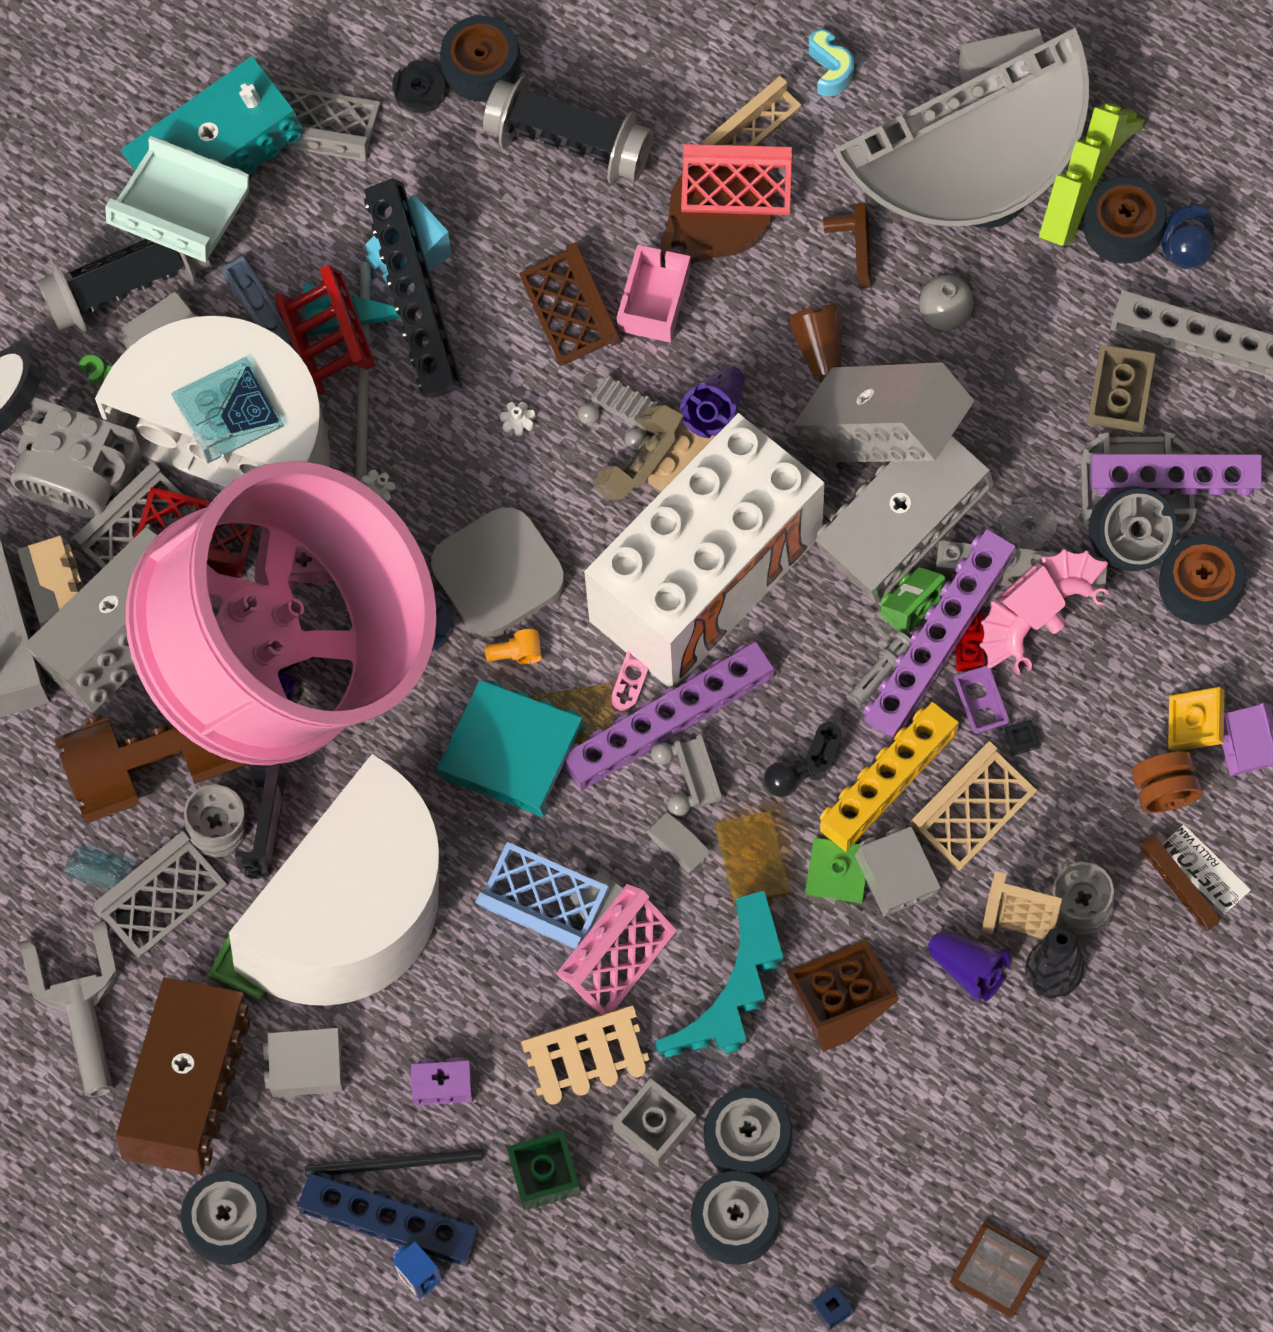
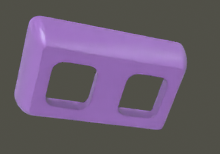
[954,666,1009,734]

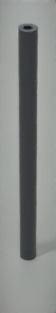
[305,1149,482,1178]

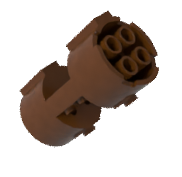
[54,715,249,824]

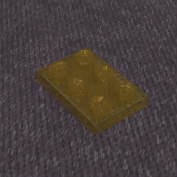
[715,811,790,907]

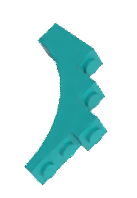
[655,891,784,1059]

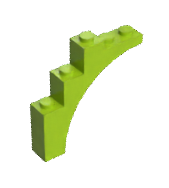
[1039,103,1145,246]

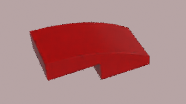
[955,612,985,672]

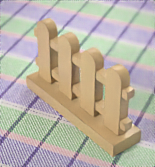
[519,1004,649,1104]

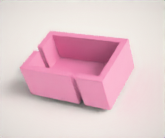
[617,245,691,343]

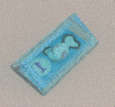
[65,846,130,891]

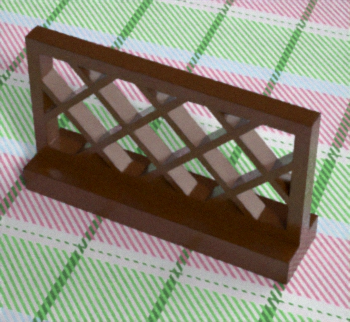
[519,242,622,366]

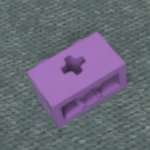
[411,1057,473,1106]

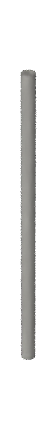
[356,262,371,481]

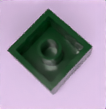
[506,1130,581,1211]

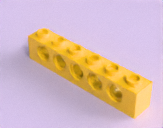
[820,702,959,852]

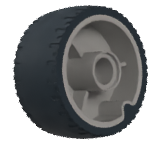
[1088,486,1178,571]

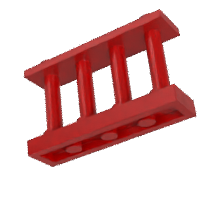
[275,264,375,395]

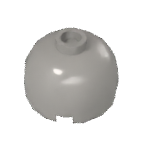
[919,275,974,331]

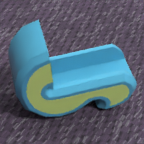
[809,29,854,96]

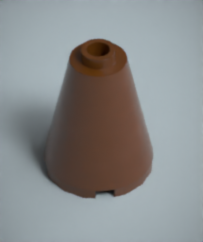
[788,305,842,383]

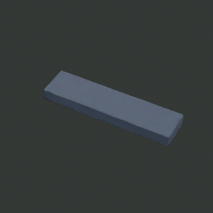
[220,255,292,345]

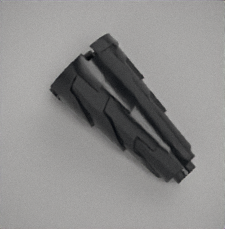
[1025,927,1084,999]

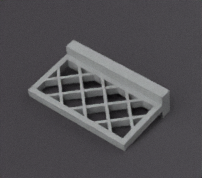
[276,85,380,161]
[73,462,196,569]
[93,831,227,959]

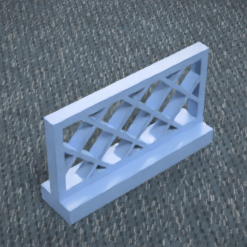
[475,842,610,949]

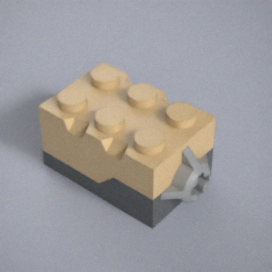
[17,536,84,627]

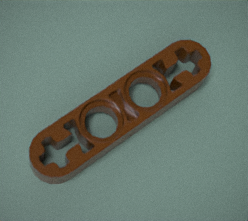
[1138,835,1220,931]

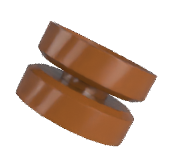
[1131,751,1203,814]

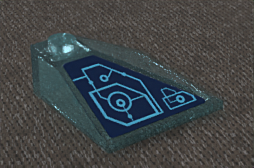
[170,356,284,463]

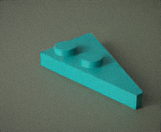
[303,284,401,335]

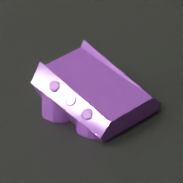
[1222,703,1273,776]

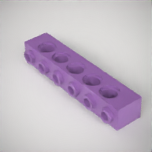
[1090,454,1261,495]

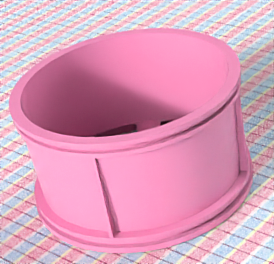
[126,461,436,765]

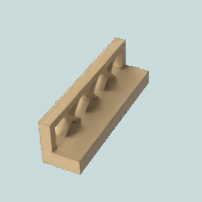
[702,76,802,146]

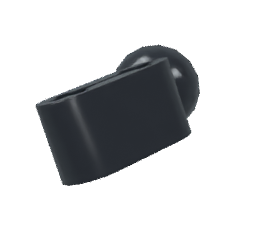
[763,722,842,797]

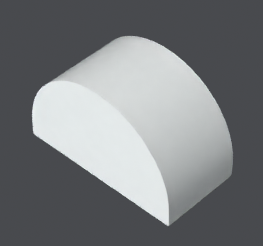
[95,316,331,487]
[229,754,439,1005]

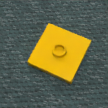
[1168,687,1225,752]

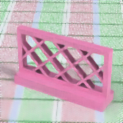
[556,884,677,1014]

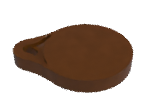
[660,165,773,265]

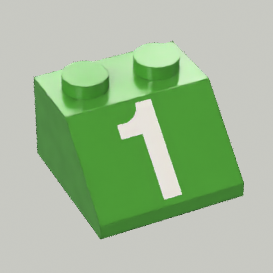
[880,567,945,635]

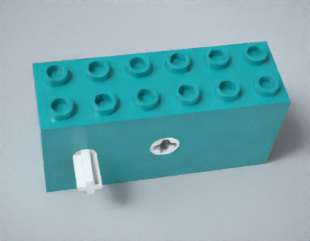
[120,56,304,174]

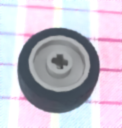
[703,1088,793,1179]
[691,1170,781,1265]
[181,1171,272,1265]

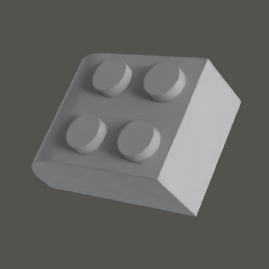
[958,28,1044,83]

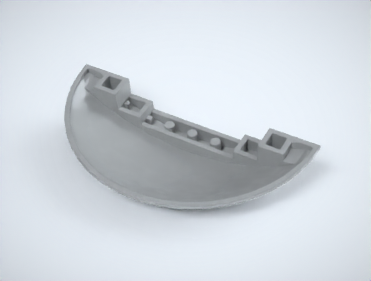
[833,28,1089,226]

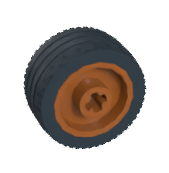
[1159,535,1246,625]

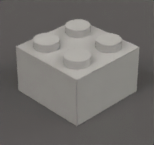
[613,1078,697,1168]

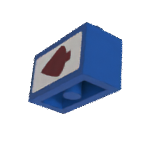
[392,1241,442,1300]

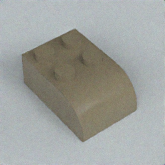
[1087,345,1156,433]

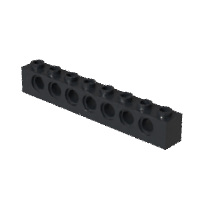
[364,178,463,398]

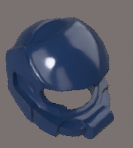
[1162,202,1214,270]

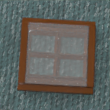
[949,1221,1047,1319]

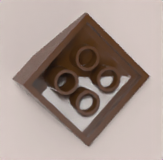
[786,940,899,1052]

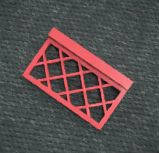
[681,144,792,215]

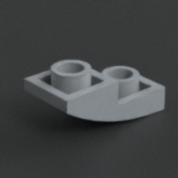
[646,812,710,873]

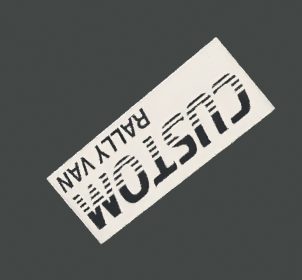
[1162,825,1250,914]

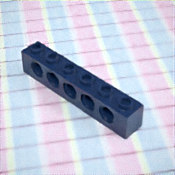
[297,1172,479,1267]

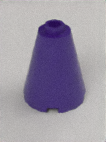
[928,931,1012,1003]

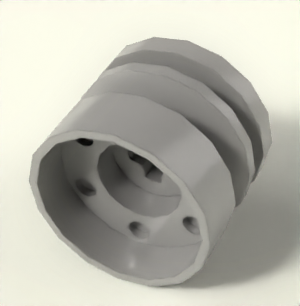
[184,784,246,858]
[1052,862,1114,935]

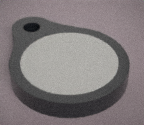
[0,346,42,434]

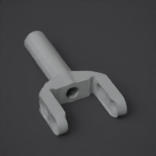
[20,921,119,1097]

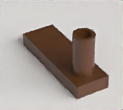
[823,203,872,288]

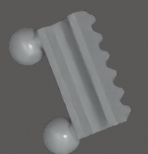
[578,375,660,451]
[651,735,722,816]

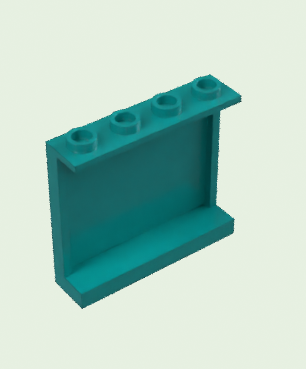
[437,680,586,818]

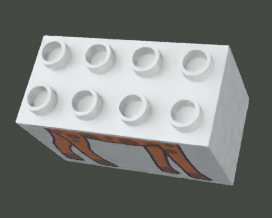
[584,413,824,688]

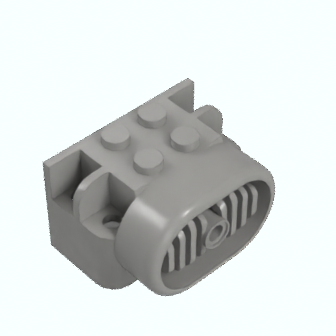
[10,397,143,519]

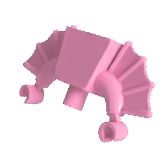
[980,549,1109,675]

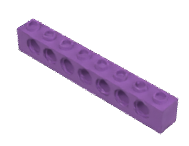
[863,529,1017,741]
[563,642,774,792]

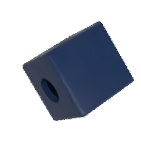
[812,1285,853,1331]

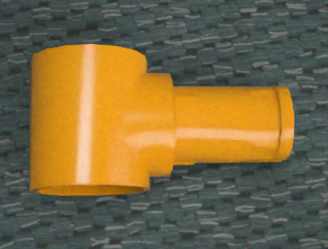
[484,629,542,664]

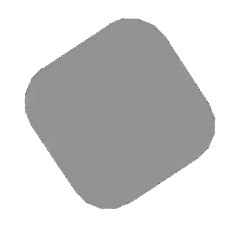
[1080,432,1196,541]
[431,508,564,638]

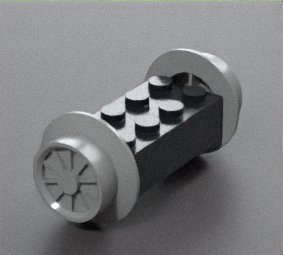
[483,76,653,185]
[37,239,210,332]

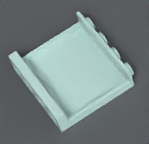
[105,136,249,262]

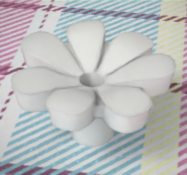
[500,402,536,436]
[360,470,395,503]

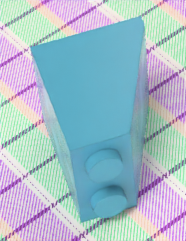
[365,194,452,288]

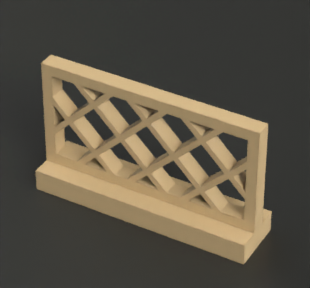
[907,741,1037,871]
[982,871,1062,939]

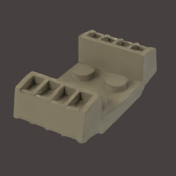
[593,405,683,501]

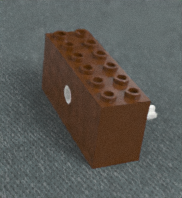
[116,977,250,1175]

